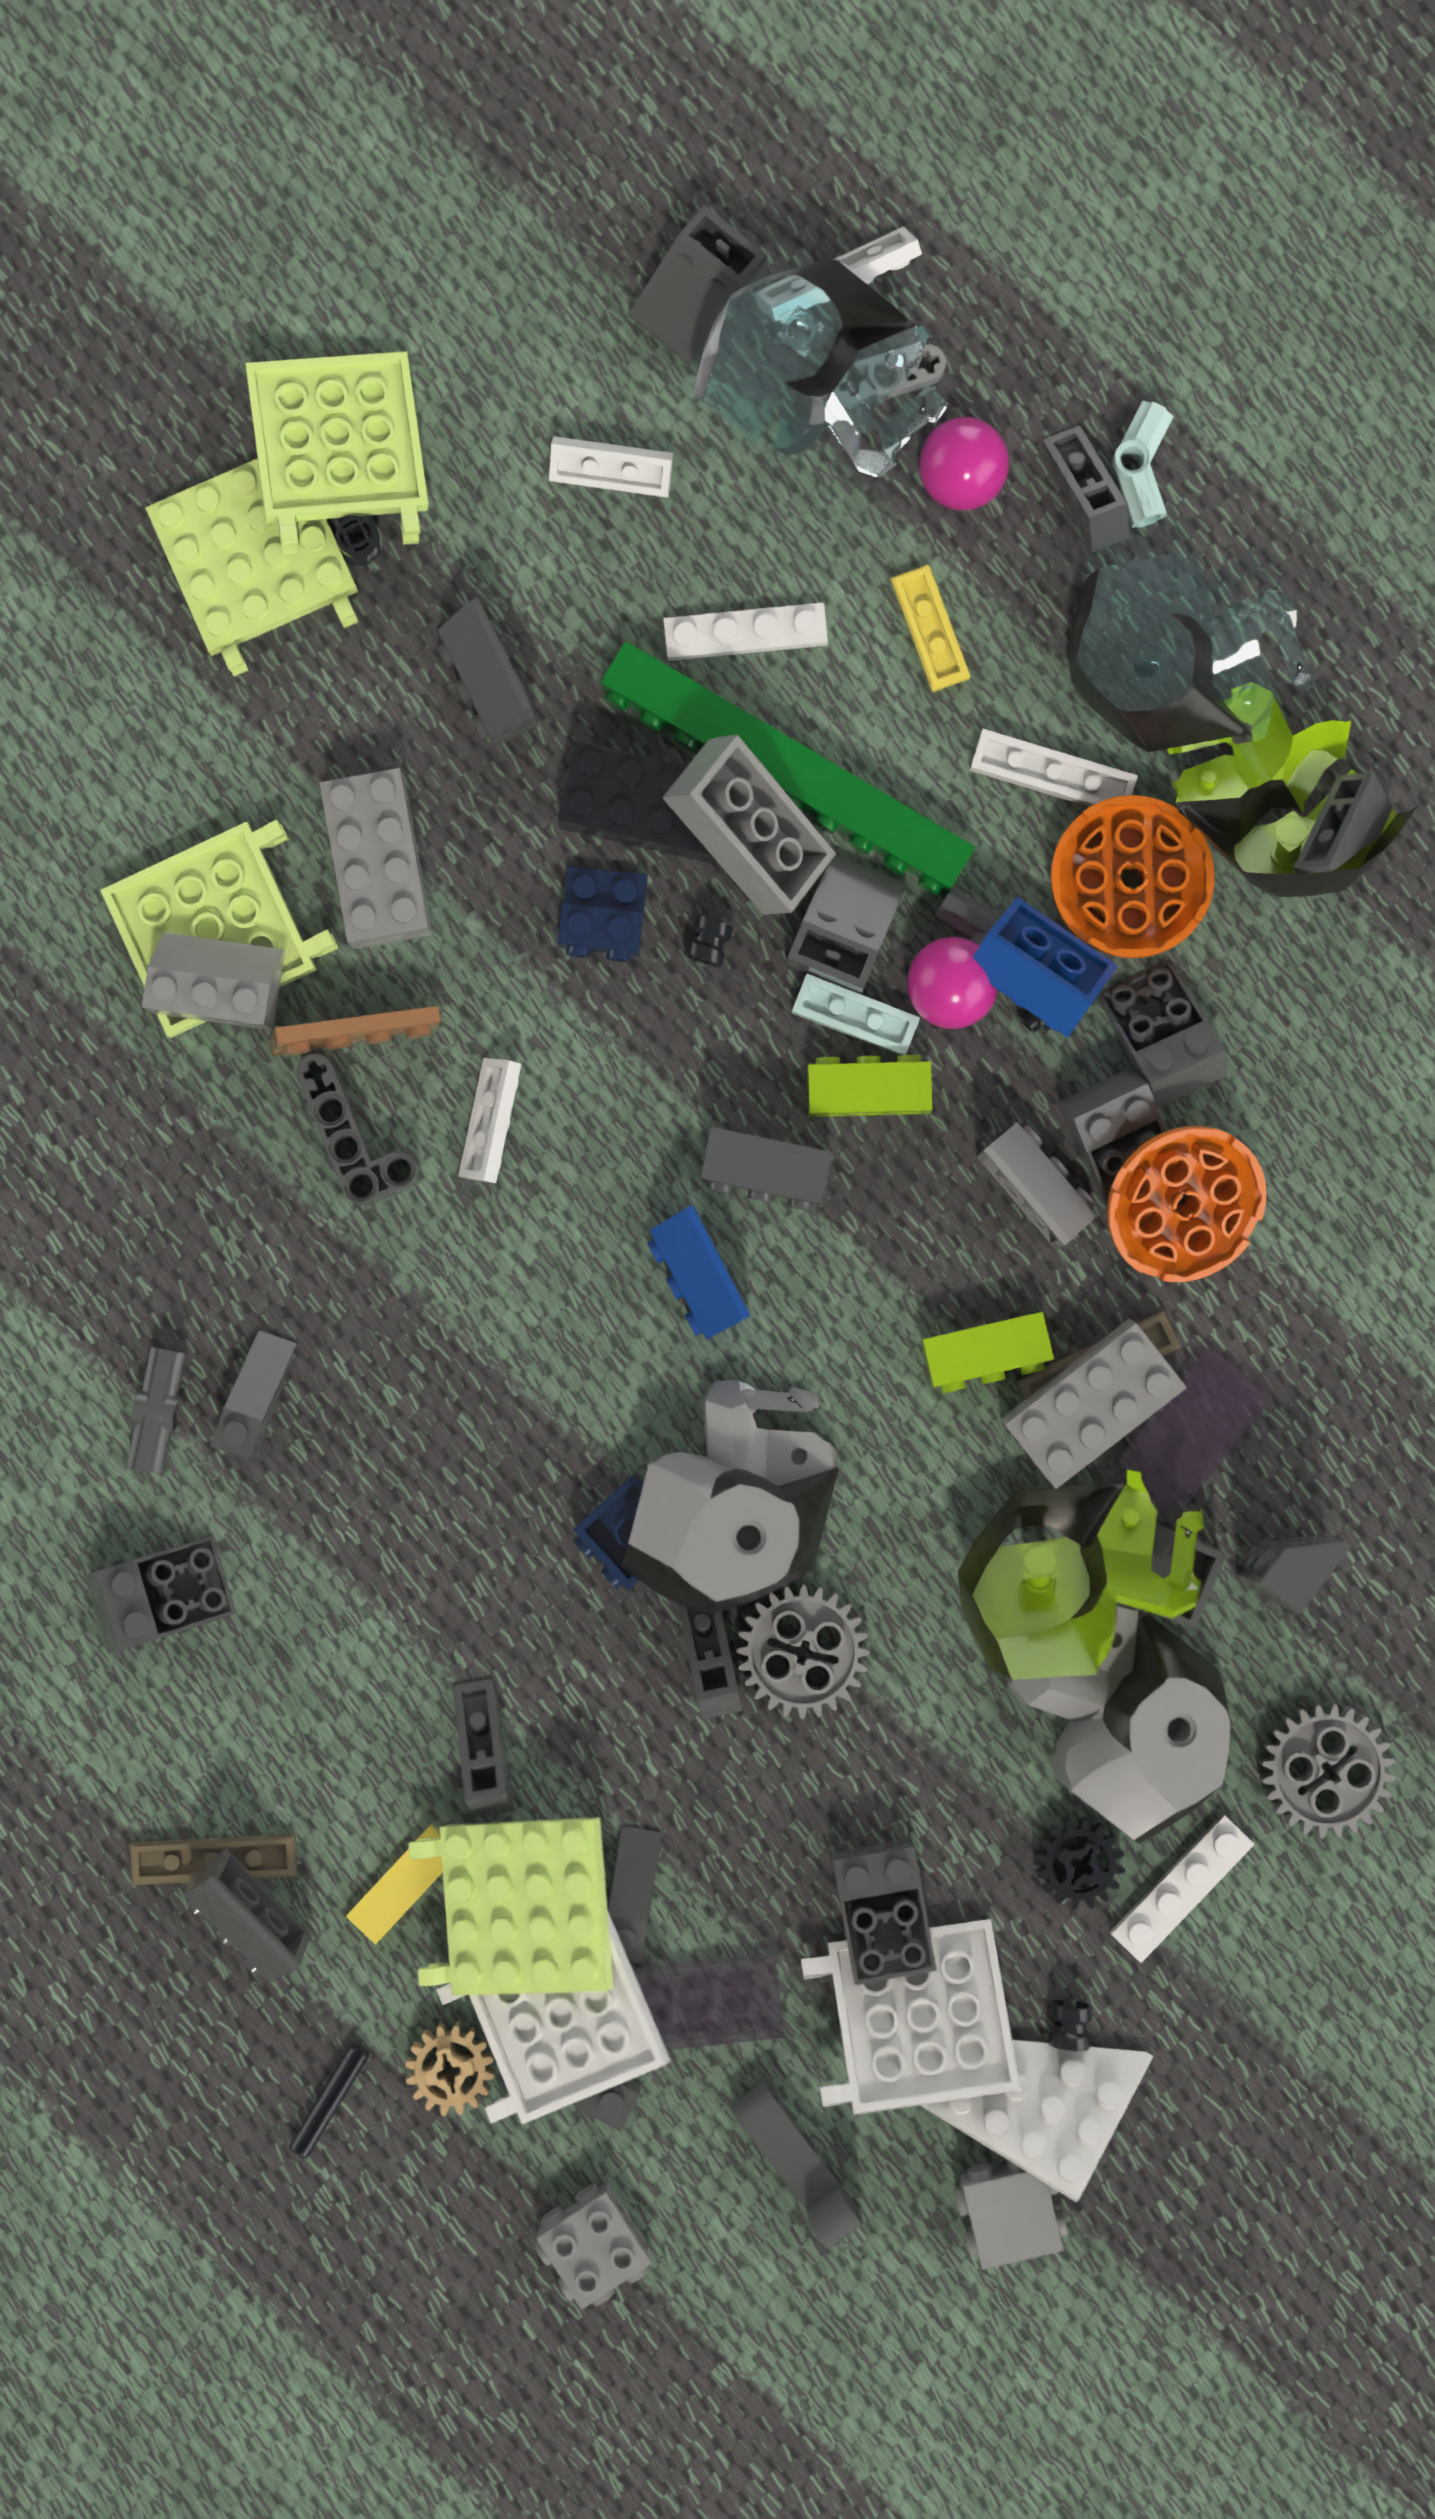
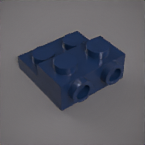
[558,866,648,962]
[573,1474,644,1591]

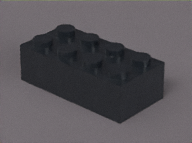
[557,741,717,865]

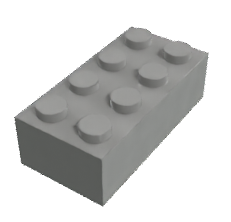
[663,735,836,915]
[319,768,433,949]
[1000,1319,1187,1489]

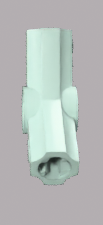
[1110,401,1173,528]

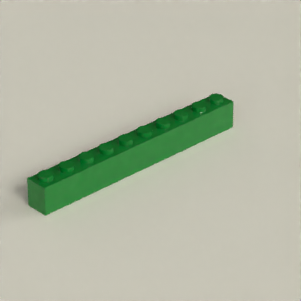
[601,641,975,895]

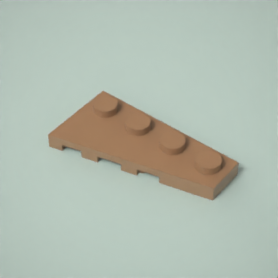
[269,1006,441,1056]

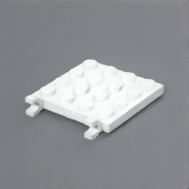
[436,1910,671,2124]
[801,1919,1020,2115]

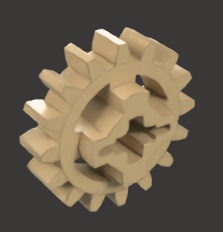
[405,2021,496,2116]

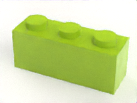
[807,1055,932,1117]
[920,1312,1054,1394]

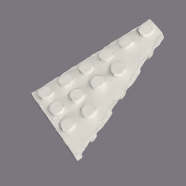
[920,2040,1153,2202]

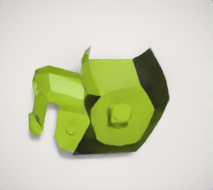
[1167,685,1421,897]
[957,1470,1204,1680]

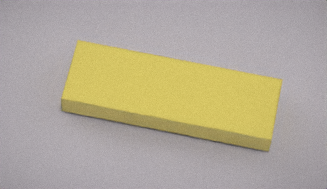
[891,564,971,692]
[346,1824,443,1945]

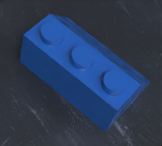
[972,897,1118,1038]
[647,1205,750,1340]

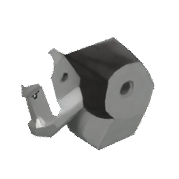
[621,1380,839,1614]
[1007,1603,1230,1844]

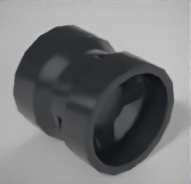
[336,515,381,566]
[683,915,734,968]
[1048,2000,1093,2051]

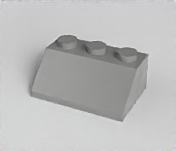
[142,932,285,1031]
[977,1122,1097,1249]

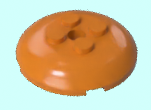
[1050,795,1215,958]
[1107,1126,1266,1282]

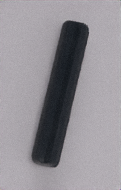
[289,2043,369,2158]

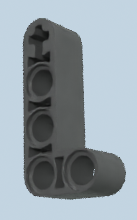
[297,1053,421,1206]
[731,2080,864,2249]

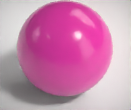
[919,417,1009,511]
[907,937,998,1029]

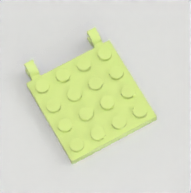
[245,351,428,555]
[145,459,358,676]
[100,820,339,1038]
[409,1817,614,1996]

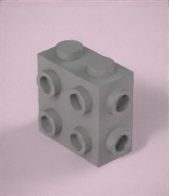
[955,2160,1068,2270]
[535,2182,652,2310]

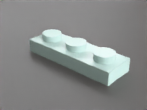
[792,974,920,1055]

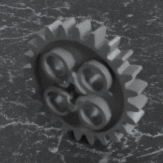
[736,1583,870,1719]
[1258,1702,1396,1839]

